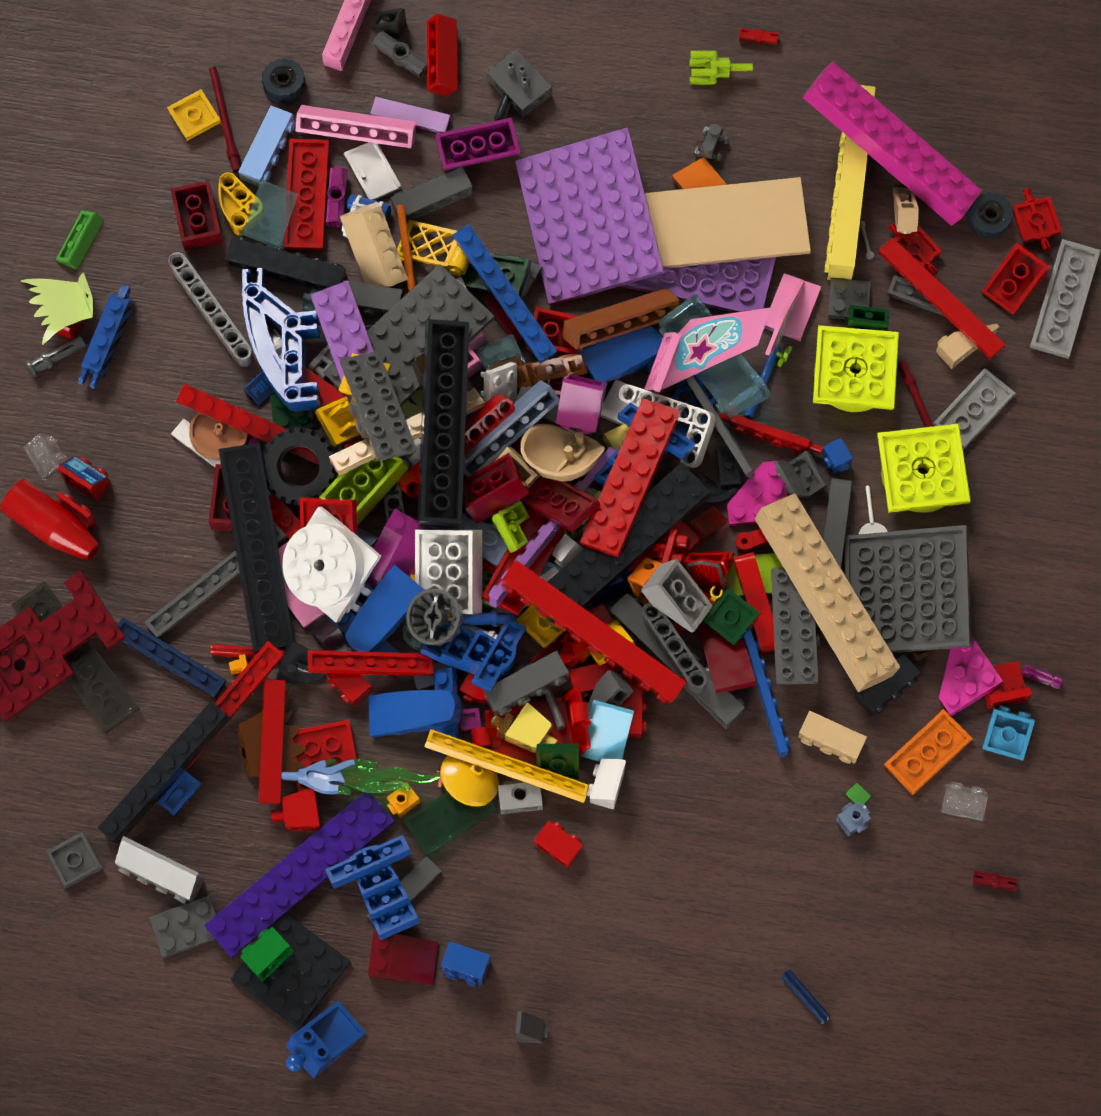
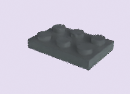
[149,896,216,958]

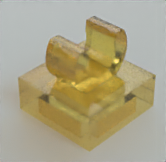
[491,713,514,740]

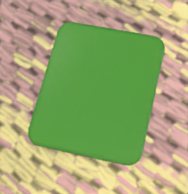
[846,783,871,806]

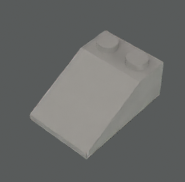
[641,559,713,633]

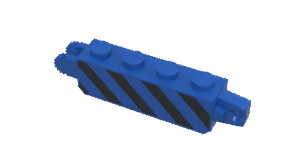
[78,285,132,389]

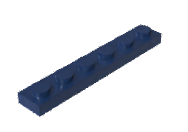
[118,617,227,699]

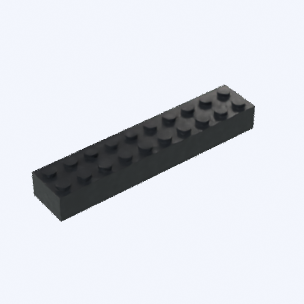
[417,319,469,528]
[532,463,710,633]

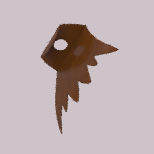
[237,688,305,783]

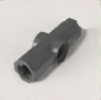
[372,31,427,78]

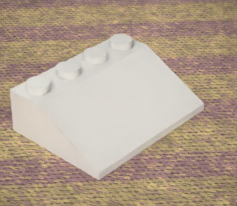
[415,530,482,614]

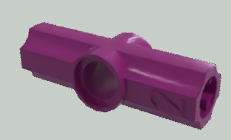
[326,166,348,227]

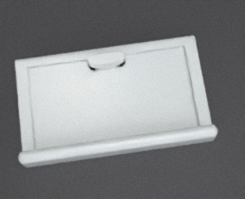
[344,142,402,201]

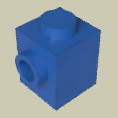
[821,438,853,474]

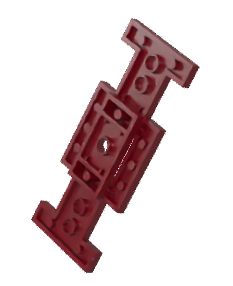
[0,570,126,722]

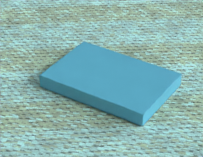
[581,700,634,762]

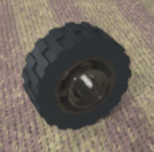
[262,58,306,104]
[967,192,1013,239]

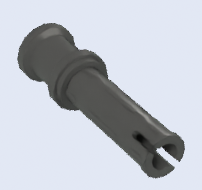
[25,335,86,377]

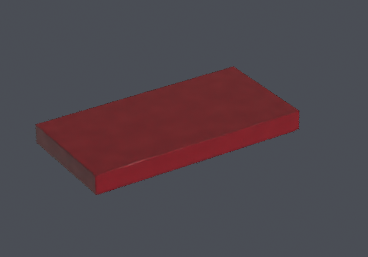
[520,476,601,533]
[697,623,756,694]

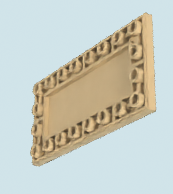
[645,177,811,269]

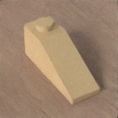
[893,188,919,234]
[936,324,999,369]

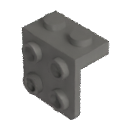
[774,451,829,498]

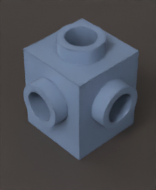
[836,801,871,837]

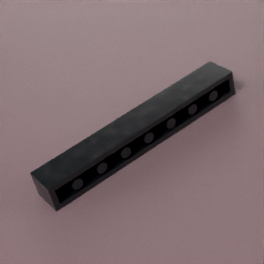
[98,701,231,844]

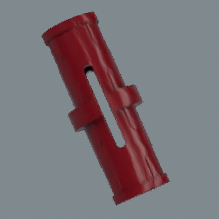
[972,870,1017,892]

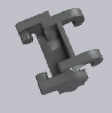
[693,124,729,161]

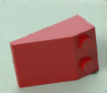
[981,243,1052,315]

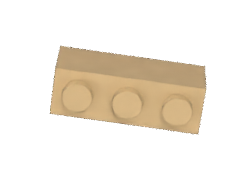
[798,711,867,764]

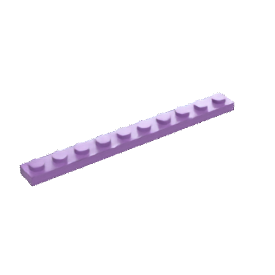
[489,447,616,608]

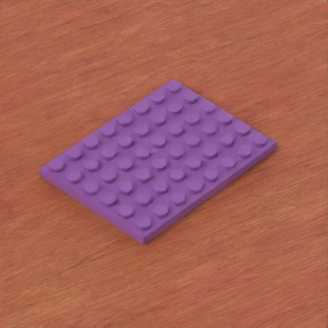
[515,127,664,306]

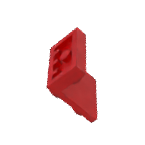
[985,661,1032,709]

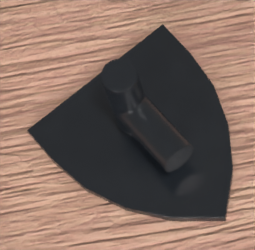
[276,640,326,684]

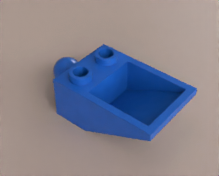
[285,1001,366,1078]

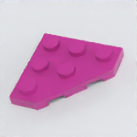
[727,460,787,526]
[939,635,1004,717]

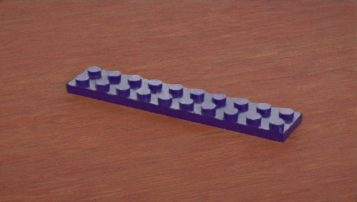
[204,790,395,958]

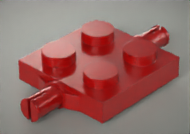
[1012,188,1062,252]
[888,222,942,276]

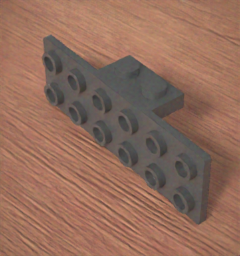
[340,351,417,461]
[771,568,819,684]

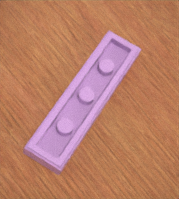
[370,97,451,133]

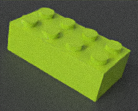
[319,457,408,526]

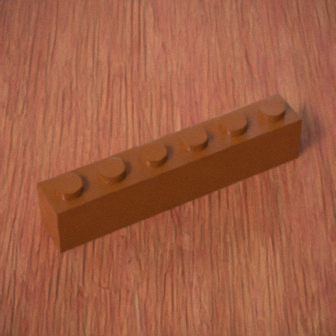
[563,288,679,350]

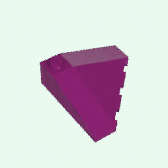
[367,509,432,587]

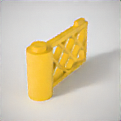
[397,220,480,276]

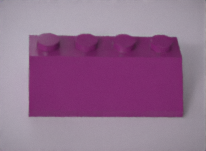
[435,117,521,171]

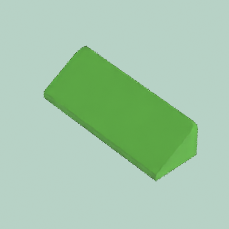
[56,210,103,269]

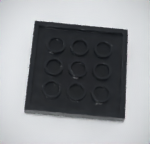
[230,913,351,1030]

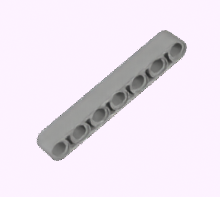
[168,252,254,367]

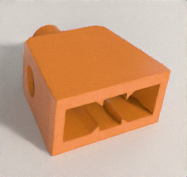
[627,558,663,605]

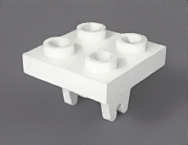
[481,362,517,408]

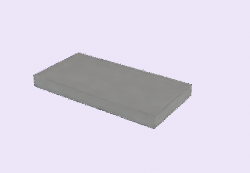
[933,368,1016,451]

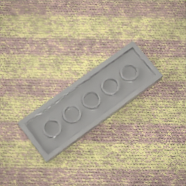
[1030,239,1101,359]

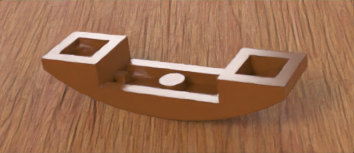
[517,353,588,388]

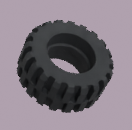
[262,427,338,505]

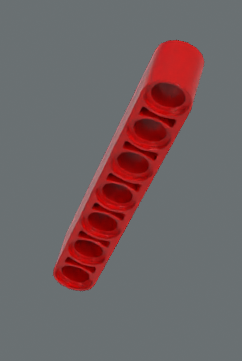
[399,394,515,497]

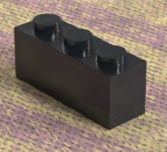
[855,654,920,716]

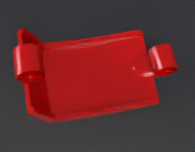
[471,688,591,766]

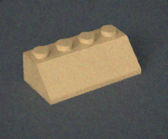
[340,202,408,287]

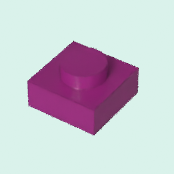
[460,708,482,733]

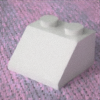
[587,759,626,810]

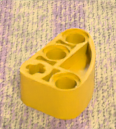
[218,172,265,236]

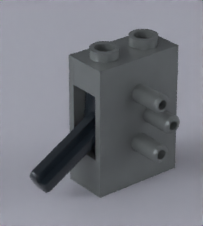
[487,49,552,121]

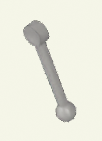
[859,221,874,260]

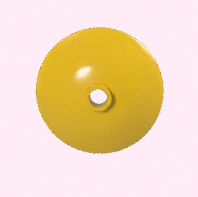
[440,755,499,807]

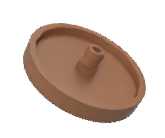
[189,412,248,460]

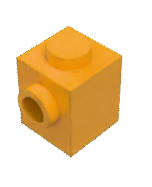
[386,782,420,818]

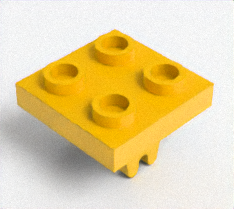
[315,396,360,447]

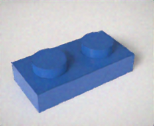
[158,771,202,817]

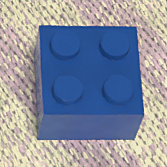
[441,941,491,987]

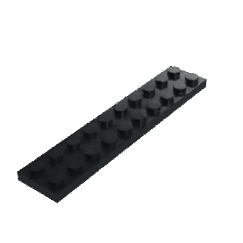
[218,443,294,652]

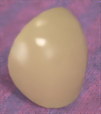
[521,424,605,481]

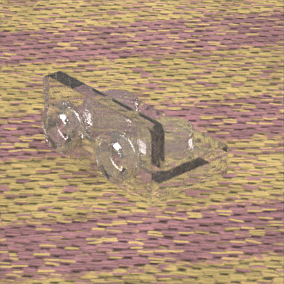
[23,433,67,480]
[941,782,988,821]

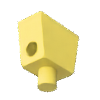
[505,703,558,753]

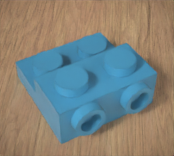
[982,705,1035,761]

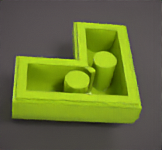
[492,499,529,553]

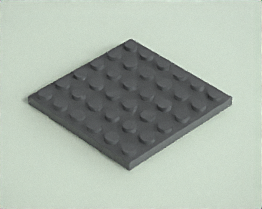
[845,525,971,653]

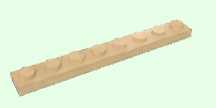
[329,388,484,475]

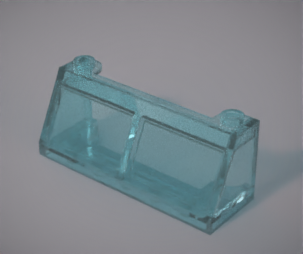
[658,293,772,418]

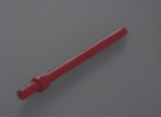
[209,67,240,173]
[899,361,933,427]

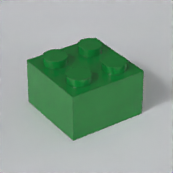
[240,927,294,982]

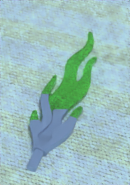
[281,759,440,795]

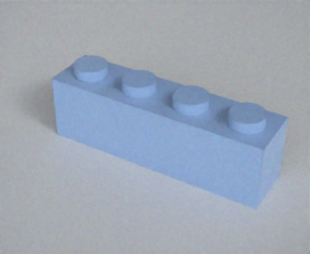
[238,106,295,188]

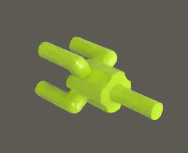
[689,51,753,85]

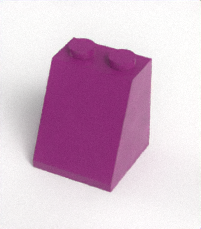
[556,374,607,434]

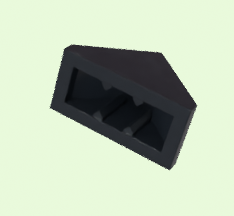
[311,619,354,651]

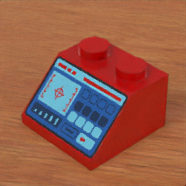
[57,456,111,502]

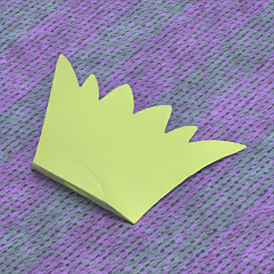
[21,273,93,345]

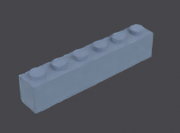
[464,380,560,477]

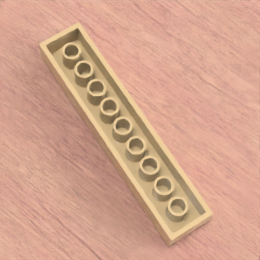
[754,494,900,692]

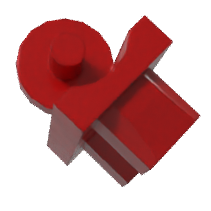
[654,529,691,567]

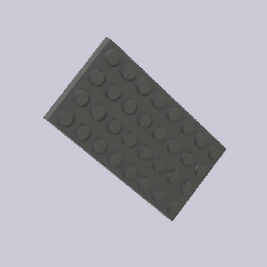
[323,264,495,407]

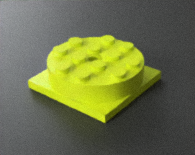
[813,325,899,412]
[877,424,971,513]

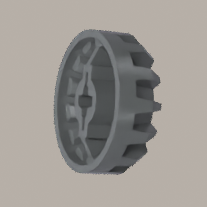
[406,588,464,646]

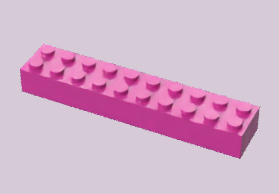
[803,61,982,226]

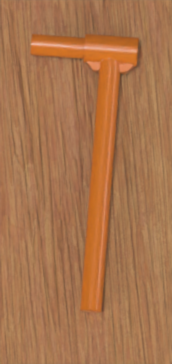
[396,205,415,295]

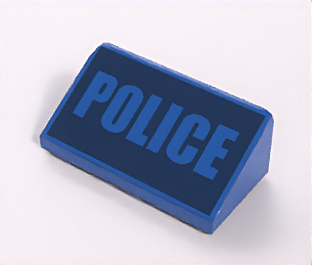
[244,371,274,406]

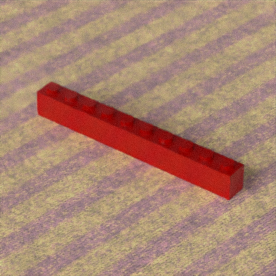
[500,560,686,704]

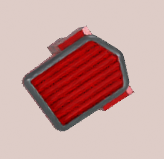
[684,552,734,593]

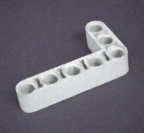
[619,385,716,468]

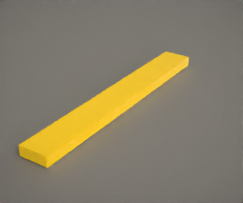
[424,730,589,803]

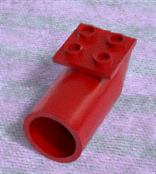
[0,479,100,561]

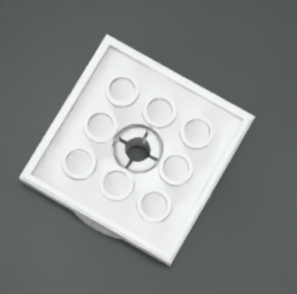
[281,506,381,622]

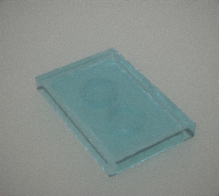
[242,180,298,248]

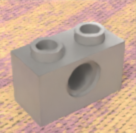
[498,781,543,814]

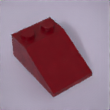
[368,931,438,985]

